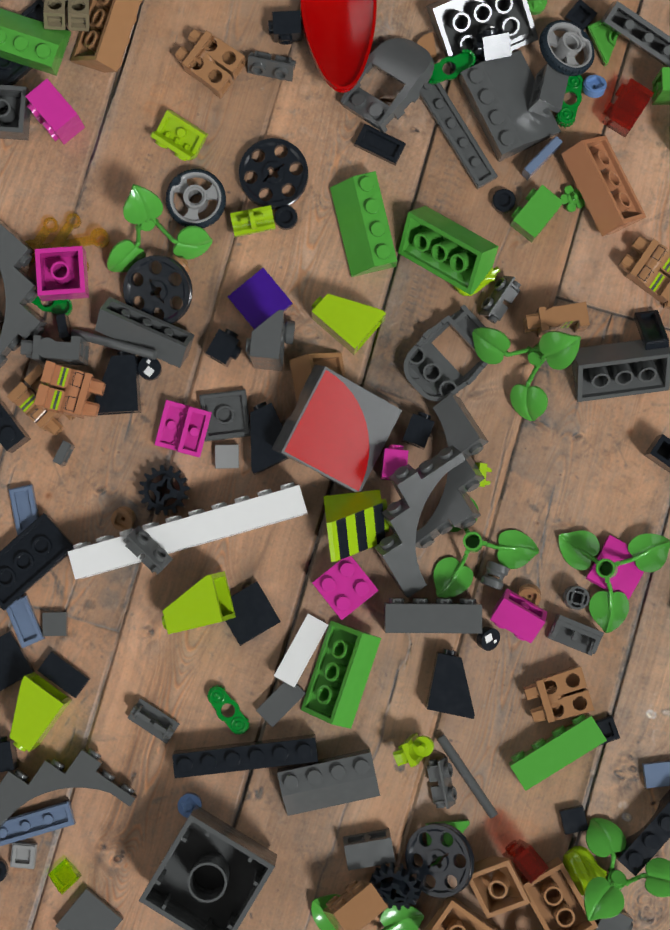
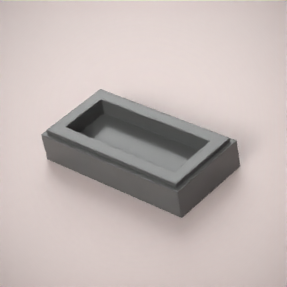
[256,682,306,727]

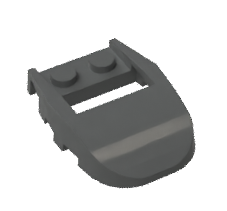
[340,38,434,133]
[404,305,488,401]

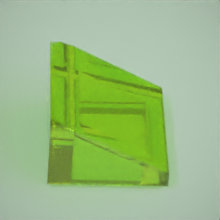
[48,858,82,895]

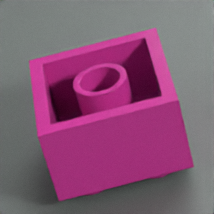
[25,79,85,145]
[35,246,89,301]
[312,556,379,620]

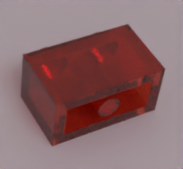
[602,78,654,137]
[502,839,549,884]

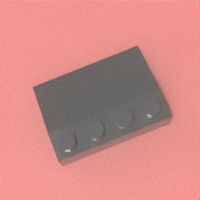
[426,0,539,73]
[458,50,561,162]

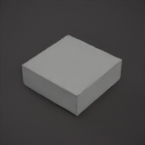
[215,445,239,469]
[10,842,38,869]

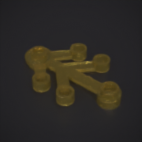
[25,213,110,271]

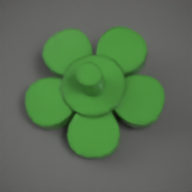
[560,185,585,212]

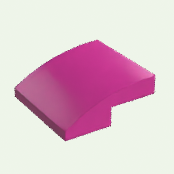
[154,399,212,458]
[585,535,644,600]

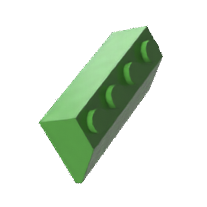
[0,8,71,76]
[330,171,397,277]
[398,206,499,295]
[301,621,381,729]

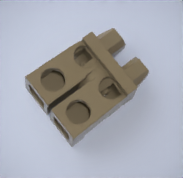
[43,0,90,31]

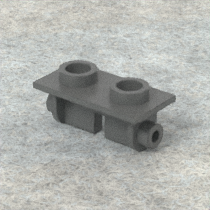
[247,50,296,82]
[478,276,521,324]
[123,526,173,575]
[128,698,180,744]
[427,756,457,809]

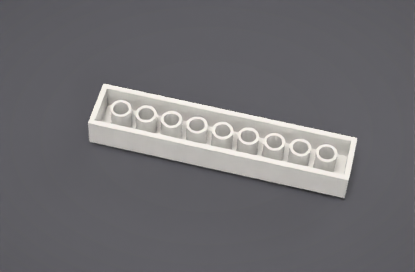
[68,482,308,579]

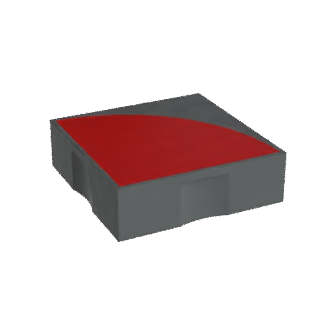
[272,365,402,492]

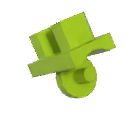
[230,205,276,237]
[393,733,434,767]

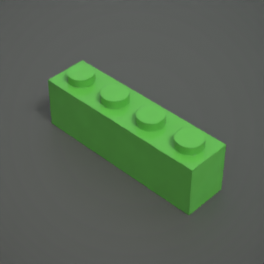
[509,713,607,791]

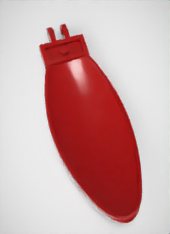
[300,0,377,93]

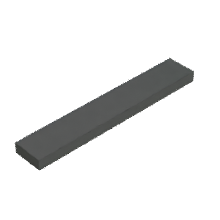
[419,83,498,190]

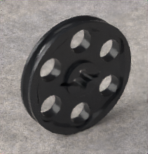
[239,138,308,209]
[123,255,193,324]
[405,823,475,898]

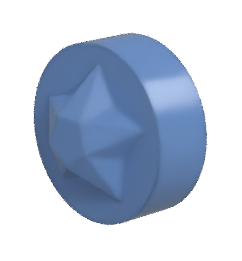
[582,75,607,98]
[178,793,202,818]

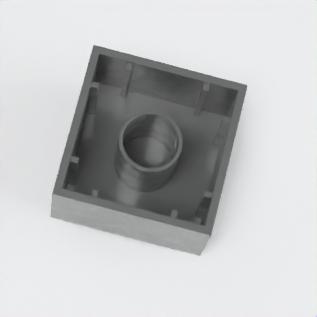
[139,805,277,930]

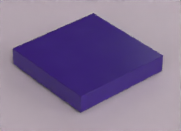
[227,268,293,330]

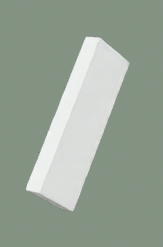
[274,614,328,688]

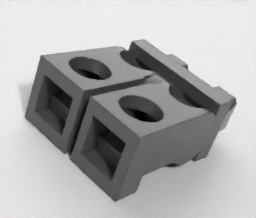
[20,335,90,366]

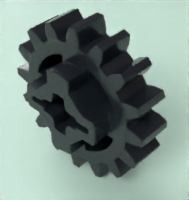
[138,465,191,516]
[369,862,422,910]

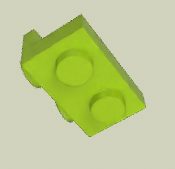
[150,110,208,161]

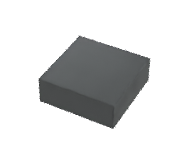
[53,440,75,466]
[42,612,68,636]

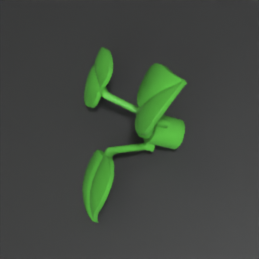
[107,184,213,272]
[472,327,581,421]
[433,498,539,598]
[559,530,670,633]
[584,818,670,921]
[311,894,424,930]

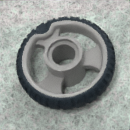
[539,20,595,76]
[166,169,226,228]

